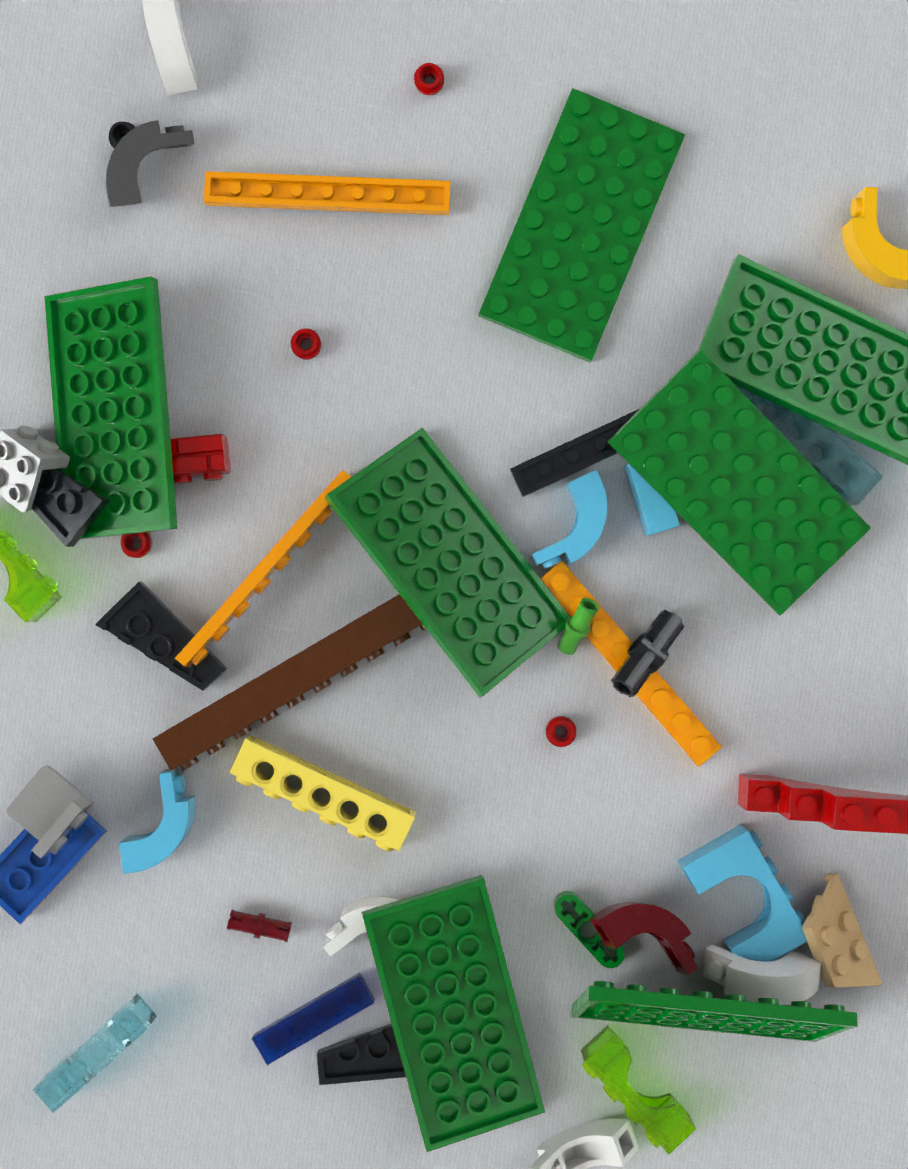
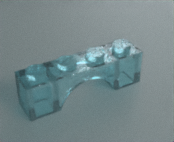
[33,994,157,1113]

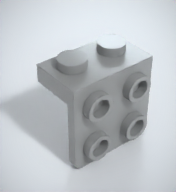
[0,426,70,512]
[7,765,94,858]

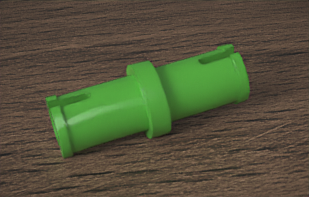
[557,598,599,655]

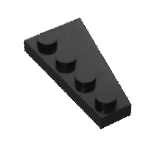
[31,468,110,547]
[95,581,227,691]
[317,1024,406,1085]

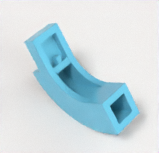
[531,470,607,568]
[119,767,196,874]

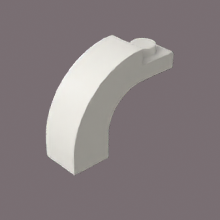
[142,0,198,96]
[323,897,398,957]
[703,944,822,1005]
[528,1118,639,1169]

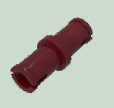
[227,909,292,942]

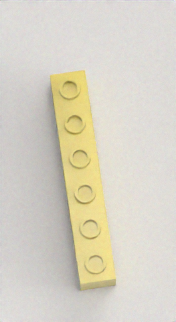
[229,735,416,852]

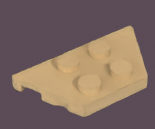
[802,873,882,988]

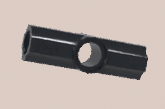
[611,610,684,698]

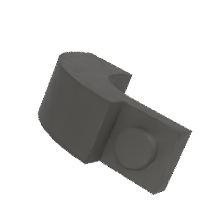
[106,120,194,207]

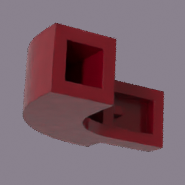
[589,902,698,975]

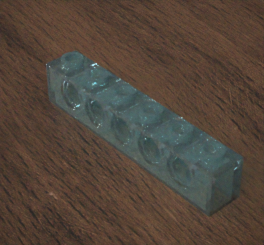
[736,385,883,506]

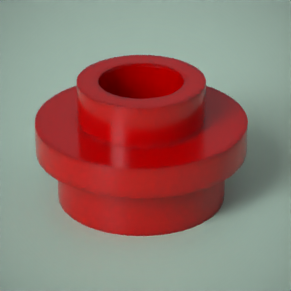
[414,63,444,96]
[291,328,322,360]
[120,532,152,558]
[545,716,576,747]

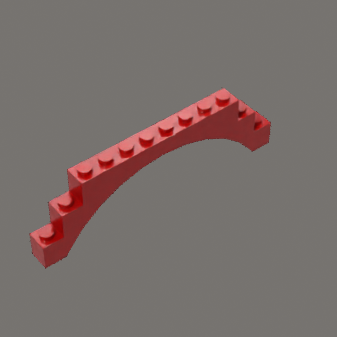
[738,774,908,834]

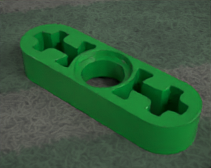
[554,891,625,968]

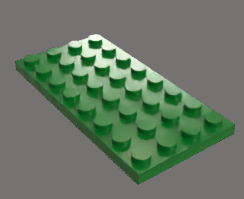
[478,88,685,363]
[697,254,908,465]
[44,276,178,540]
[607,350,871,616]
[325,427,570,697]
[362,875,545,1152]
[572,981,858,1042]

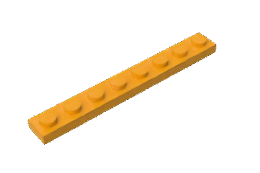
[204,171,451,215]
[175,470,351,667]
[540,560,722,767]

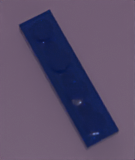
[252,972,375,1065]

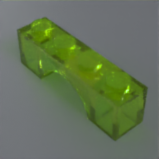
[0,530,63,623]
[581,1025,696,1154]

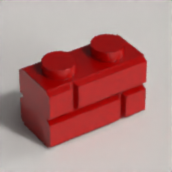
[171,434,231,484]

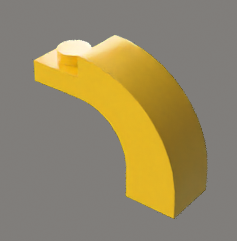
[842,187,908,289]

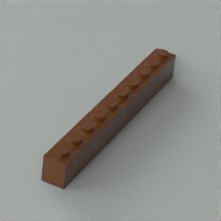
[152,594,426,771]

